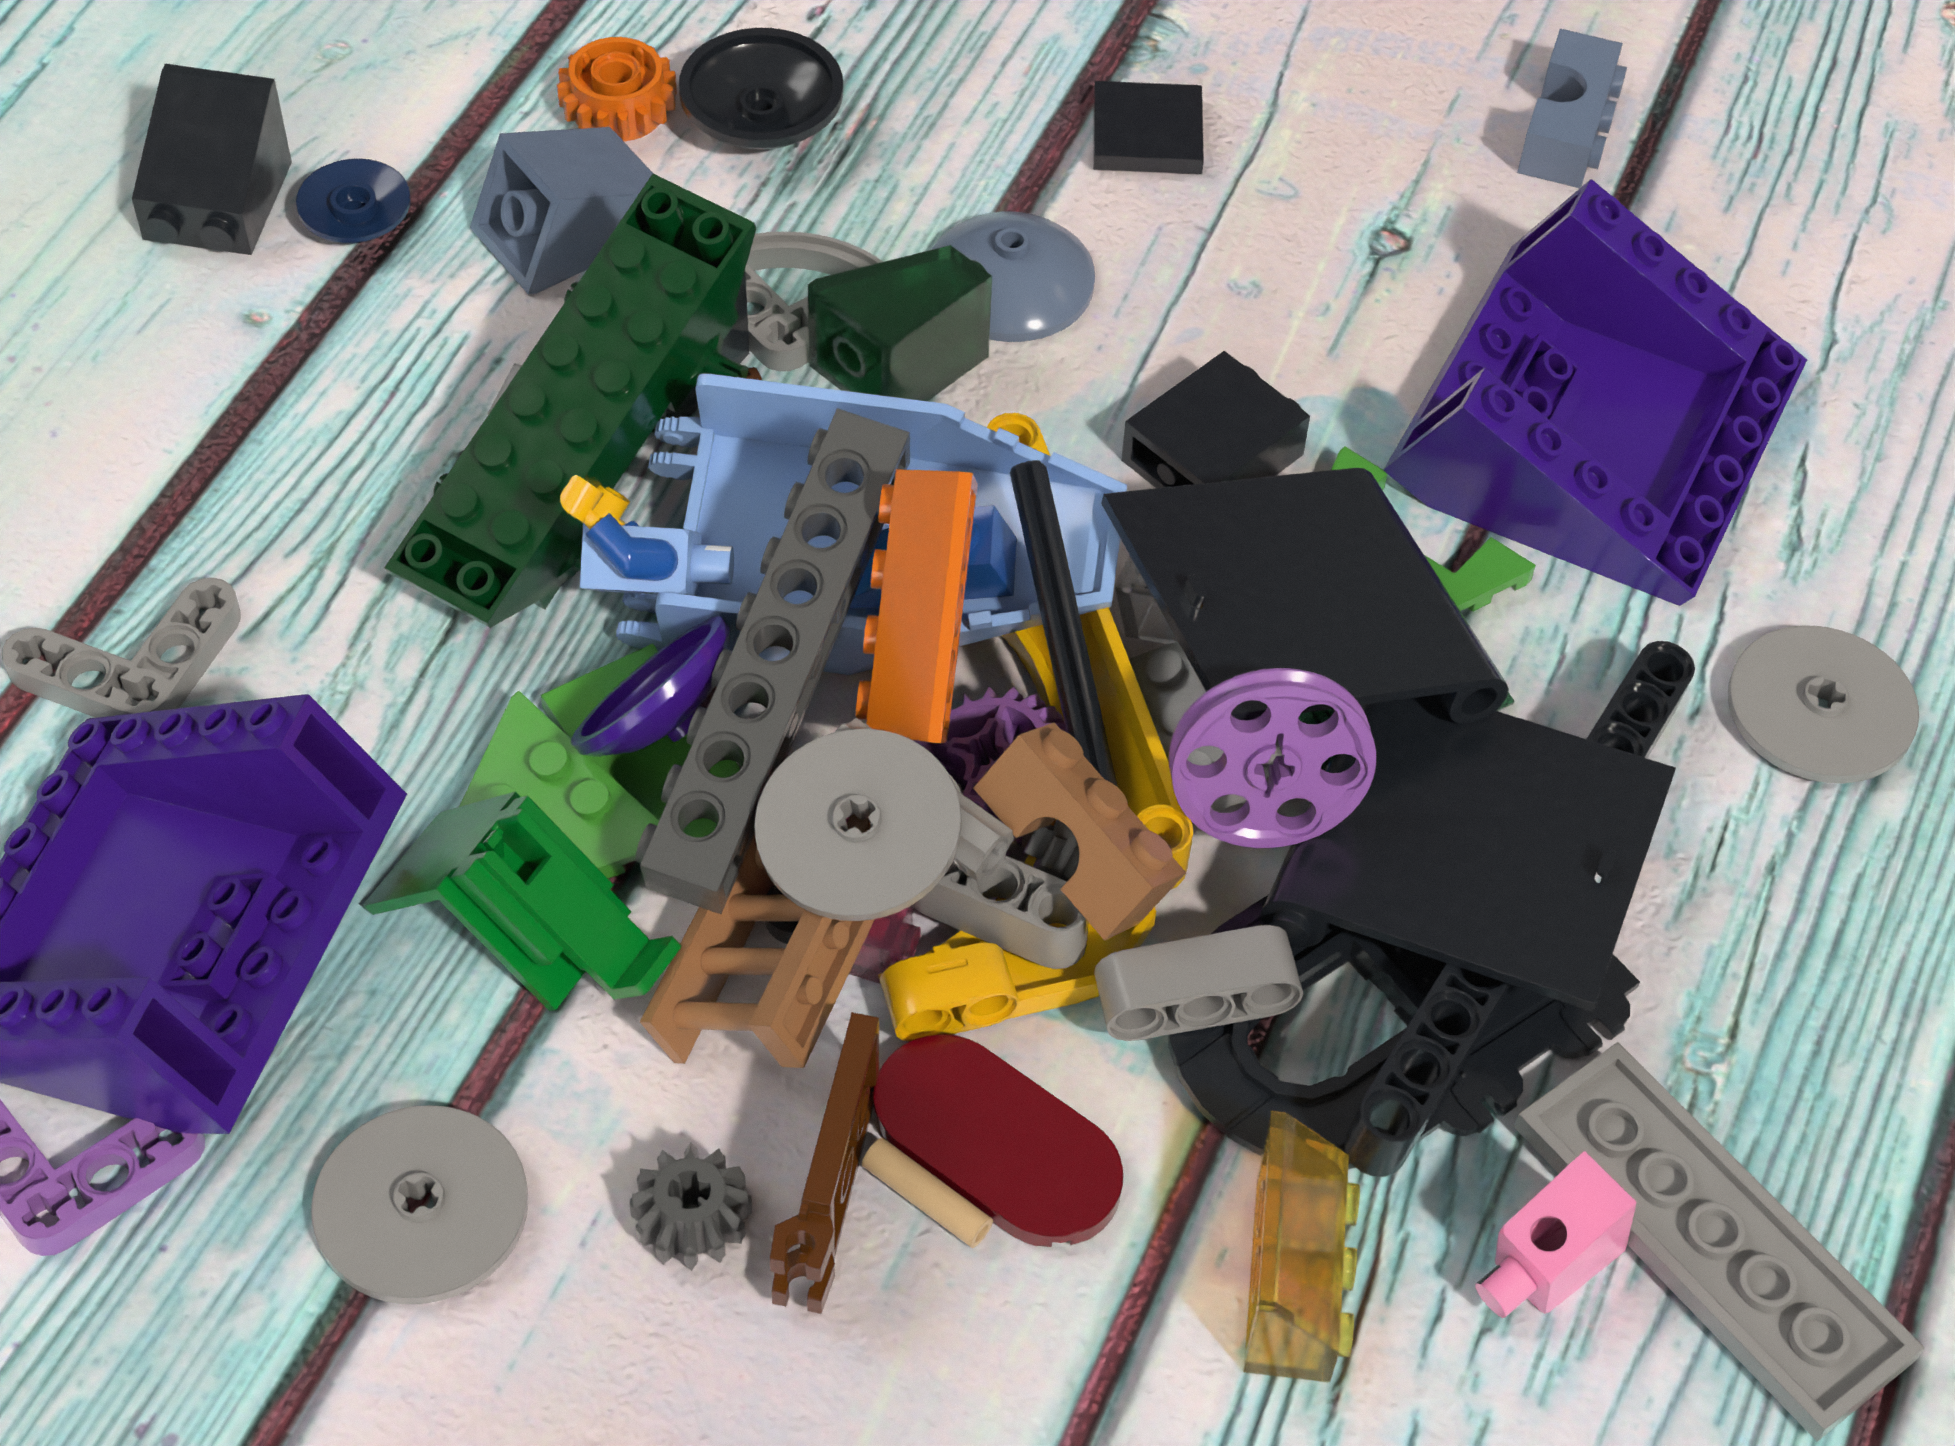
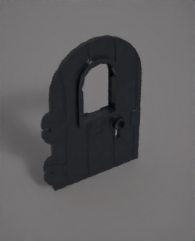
[1168,894,1640,1171]

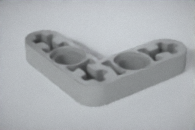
[2,577,241,718]

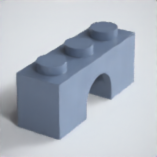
[1517,28,1627,188]

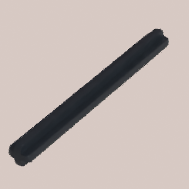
[1010,460,1118,787]

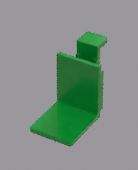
[363,791,682,1011]

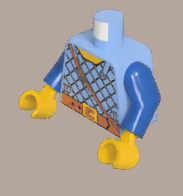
[560,475,734,596]

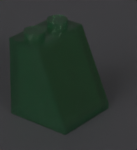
[808,245,992,401]

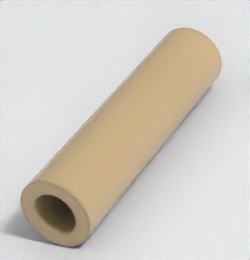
[862,1138,993,1248]

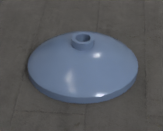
[926,211,1095,342]

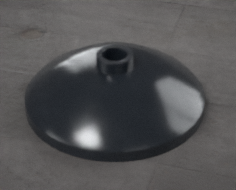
[679,27,844,149]

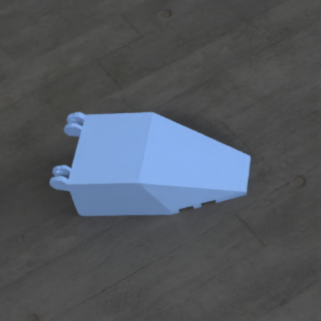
[616,374,1127,675]

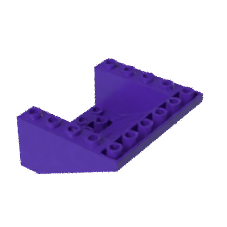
[1383,179,1807,606]
[0,694,407,1134]

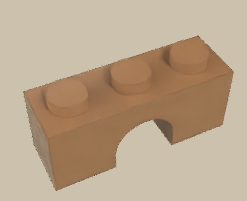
[973,722,1186,941]

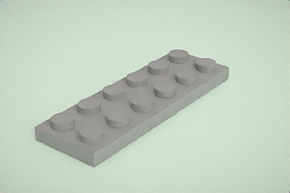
[1514,1042,1925,1442]

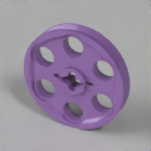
[1169,668,1376,848]

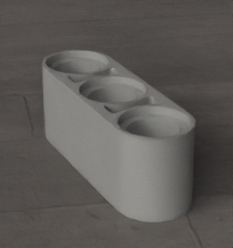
[913,855,1088,969]
[1094,925,1303,1041]

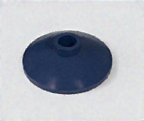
[296,158,411,243]

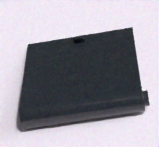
[1101,468,1509,724]
[1261,695,1676,1012]

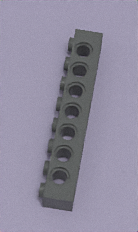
[635,408,910,914]

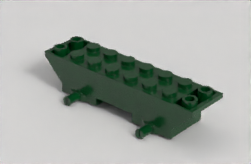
[384,174,757,628]

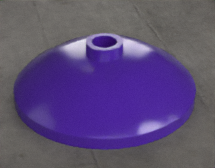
[570,616,730,757]

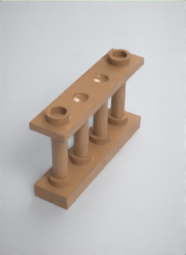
[640,814,875,1068]

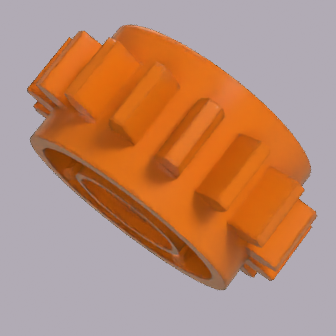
[557,37,677,141]

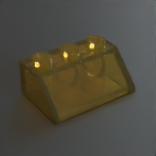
[1243,1111,1360,1383]

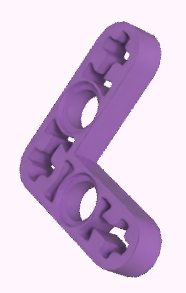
[0,1099,205,1256]

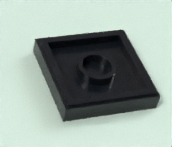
[1093,81,1204,174]

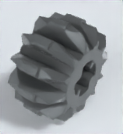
[629,1142,752,1271]

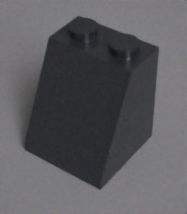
[132,63,292,255]

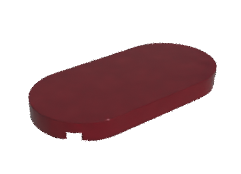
[874,1034,1123,1247]

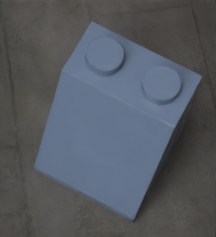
[470,127,654,294]

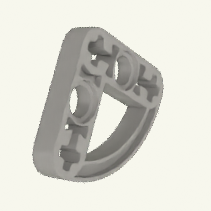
[745,232,902,371]

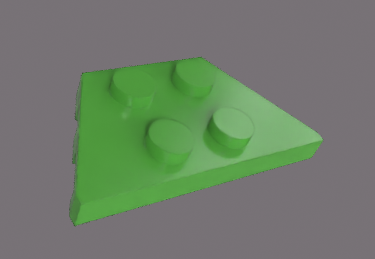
[459,691,659,878]

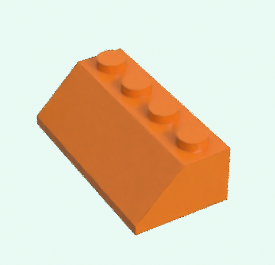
[856,469,978,743]

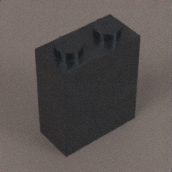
[1121,351,1310,488]

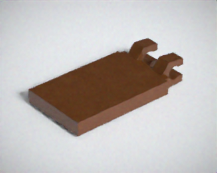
[770,1012,879,1314]

